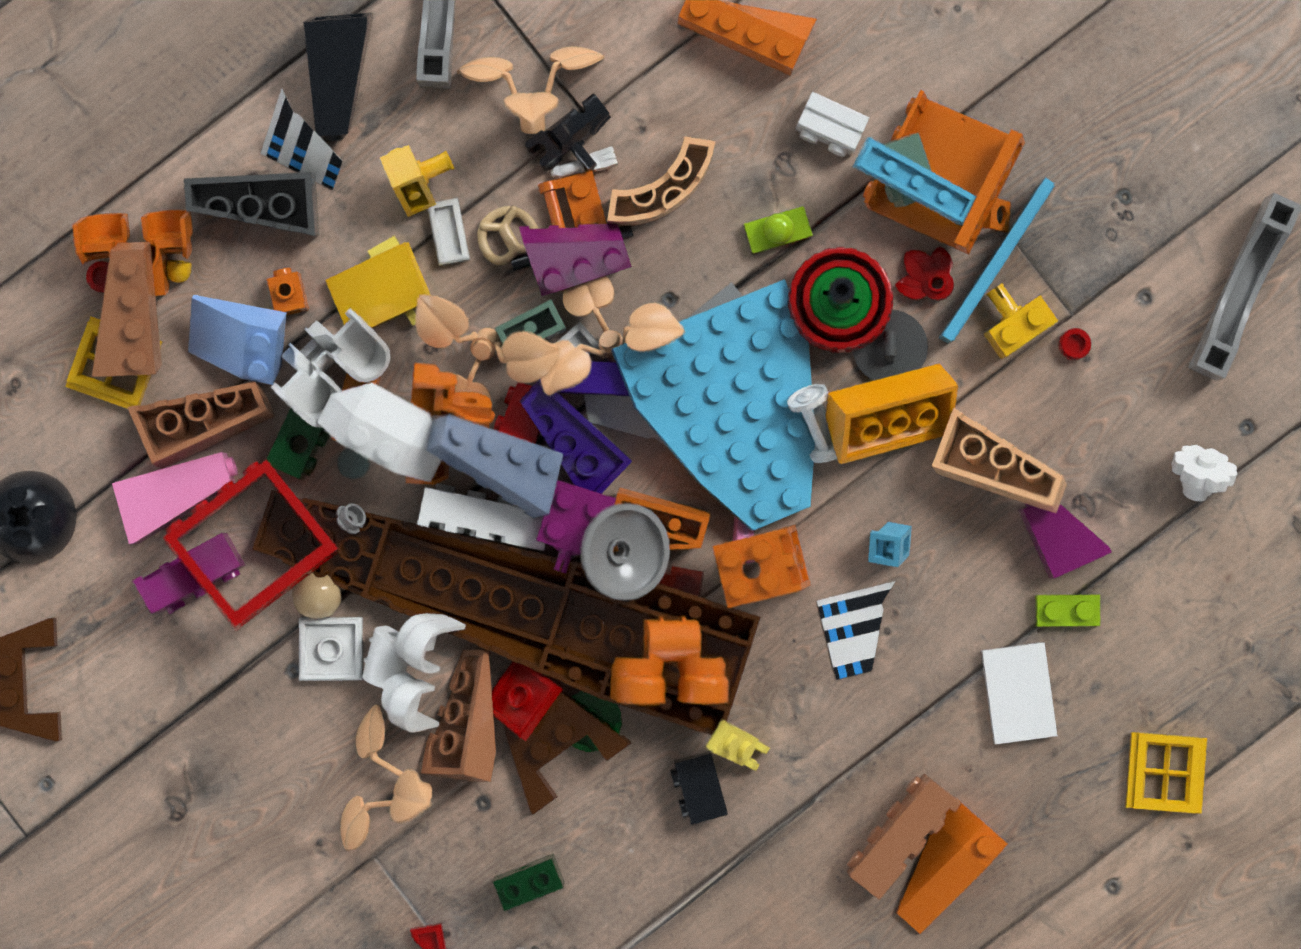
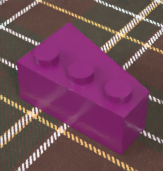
[519,224,632,297]
[132,533,246,615]

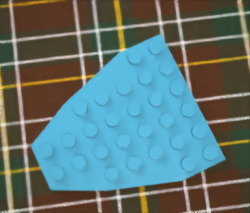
[611,279,815,531]

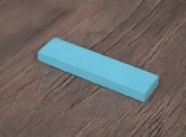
[853,137,977,226]

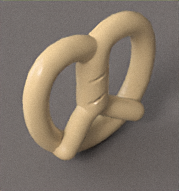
[477,206,539,265]

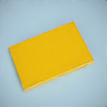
[325,242,431,328]

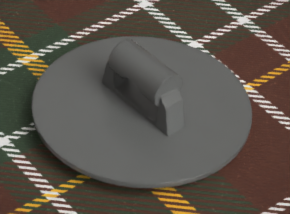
[853,310,928,380]

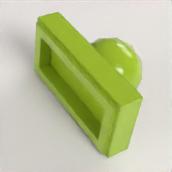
[744,206,813,255]

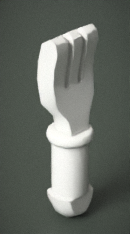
[551,146,618,179]

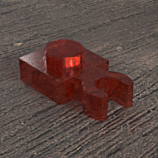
[659,566,705,597]

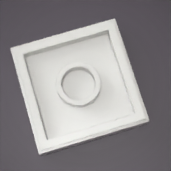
[299,617,363,681]

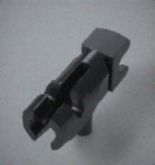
[525,93,611,172]

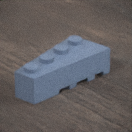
[426,414,563,519]

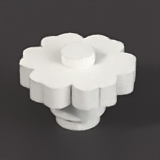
[1171,445,1237,501]

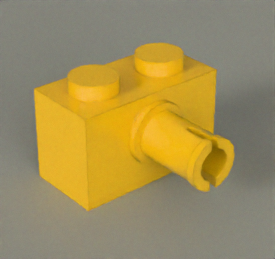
[380,145,455,217]
[984,283,1058,359]

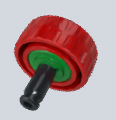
[788,247,893,354]

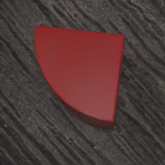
[410,922,447,949]

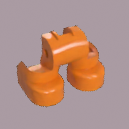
[72,209,193,298]
[405,363,495,485]
[610,616,728,704]

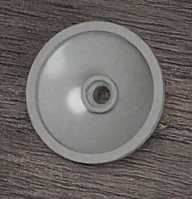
[581,503,670,600]

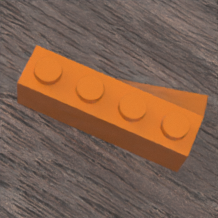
[678,0,817,76]

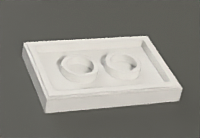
[981,642,1057,744]

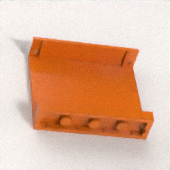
[863,90,1025,255]

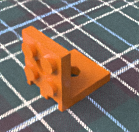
[712,524,811,608]

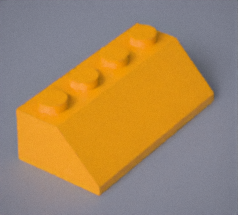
[825,363,958,464]

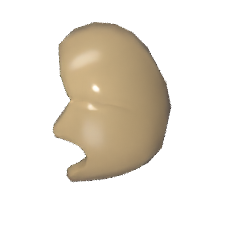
[292,573,341,619]

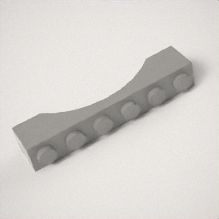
[416,0,456,89]
[1188,193,1301,381]

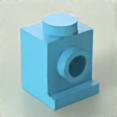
[868,522,912,567]

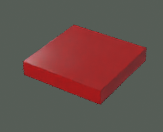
[492,661,563,741]

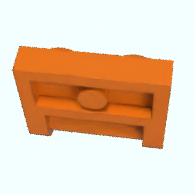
[538,170,607,228]

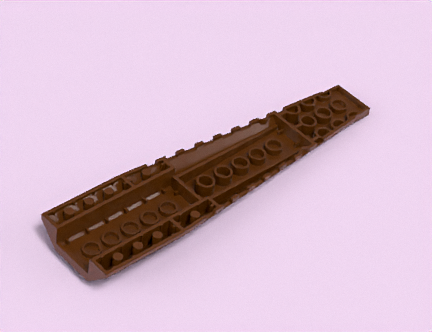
[252,490,761,735]

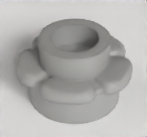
[336,503,366,534]

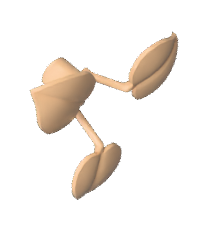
[457,46,604,134]
[540,276,685,396]
[415,294,560,400]
[340,704,432,851]

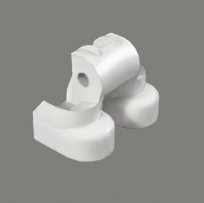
[271,309,390,428]
[362,613,466,732]

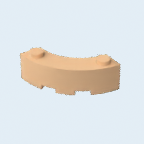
[607,136,715,226]

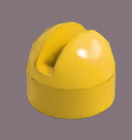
[166,260,192,283]

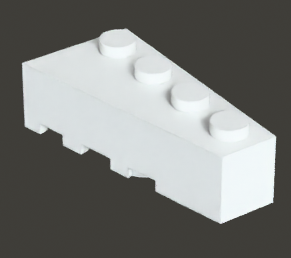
[417,483,547,551]

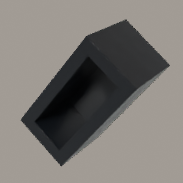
[670,751,728,825]

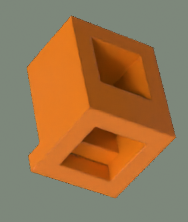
[267,268,309,316]

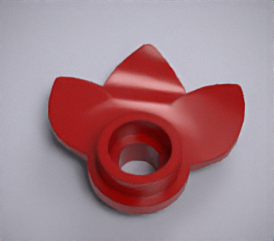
[895,246,954,301]

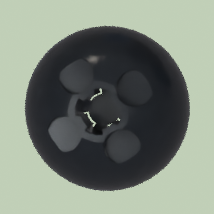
[0,471,77,564]

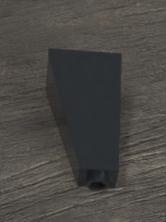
[303,12,373,141]

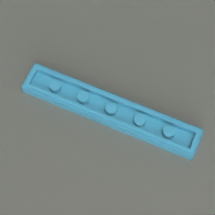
[939,177,1055,344]

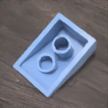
[188,295,287,385]

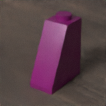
[1018,503,1112,579]

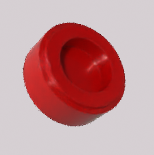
[86,261,109,293]
[1058,328,1091,360]

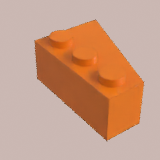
[613,487,710,552]

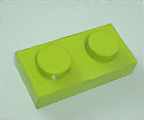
[1035,594,1100,627]

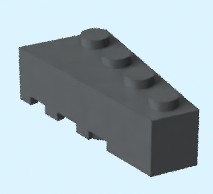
[184,172,319,236]

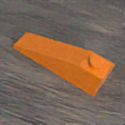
[896,797,1008,934]

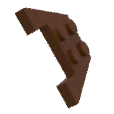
[0,618,62,741]
[502,690,631,814]

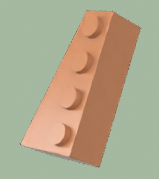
[92,242,162,377]
[847,773,962,900]

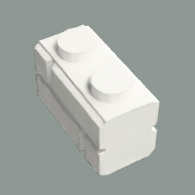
[795,92,870,157]

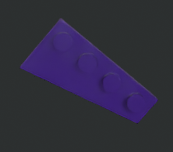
[520,379,632,494]

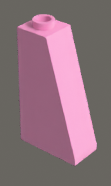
[112,452,238,544]

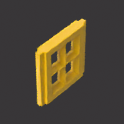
[65,316,162,409]
[1125,732,1207,814]

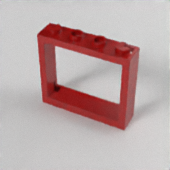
[163,459,338,631]

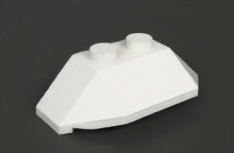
[318,383,442,482]

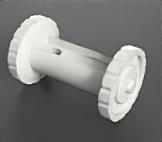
[787,384,837,463]

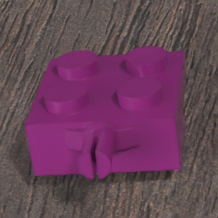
[536,480,616,573]

